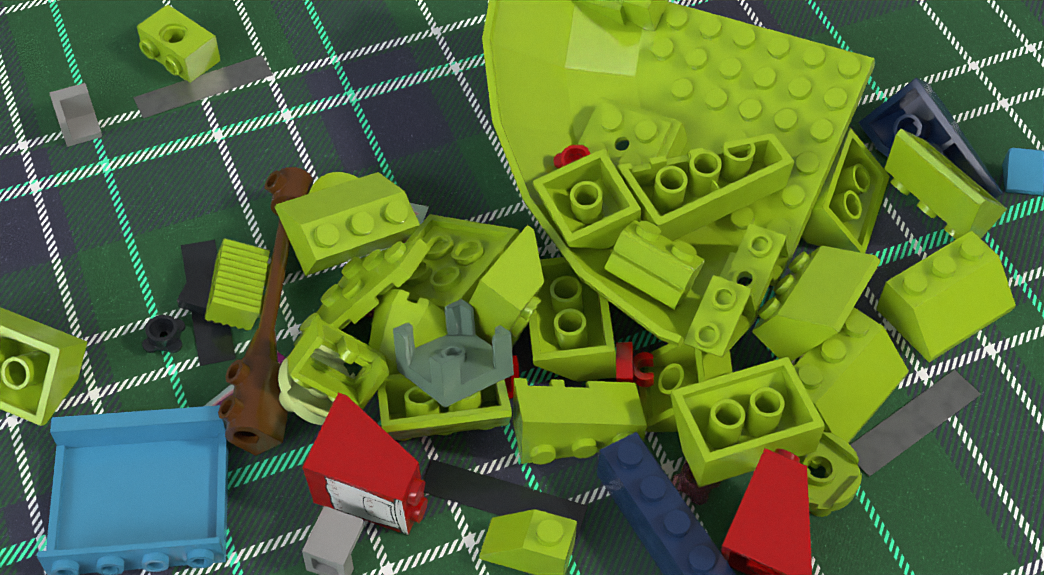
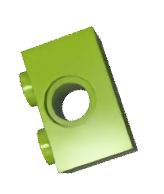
[137,4,221,83]

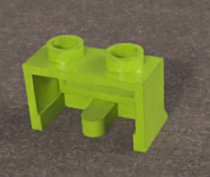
[287,316,389,410]

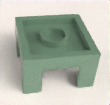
[393,299,514,407]

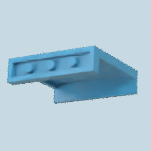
[37,405,229,575]

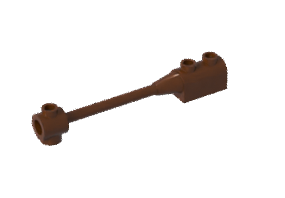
[218,167,314,456]

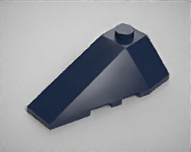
[858,78,1003,199]

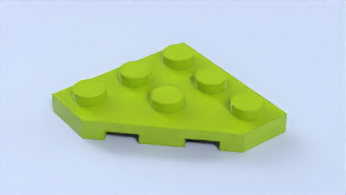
[293,237,430,346]

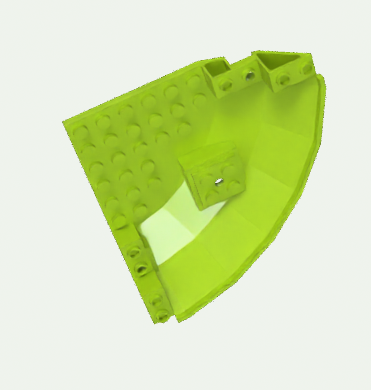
[482,0,875,358]

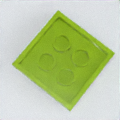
[375,214,520,312]

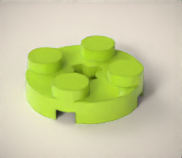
[799,432,862,517]

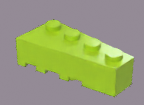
[616,132,794,241]

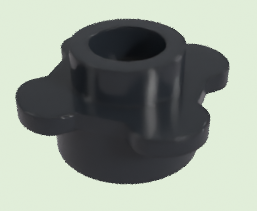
[142,315,186,353]

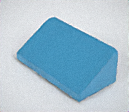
[1002,148,1044,196]

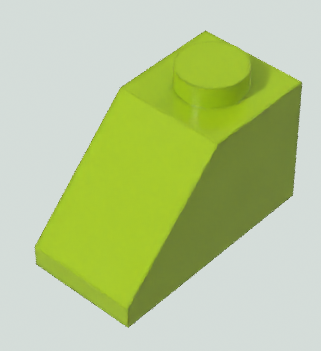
[479,509,577,575]

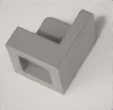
[49,83,102,147]
[302,506,364,575]

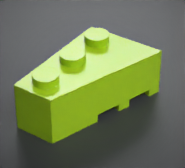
[513,378,647,465]

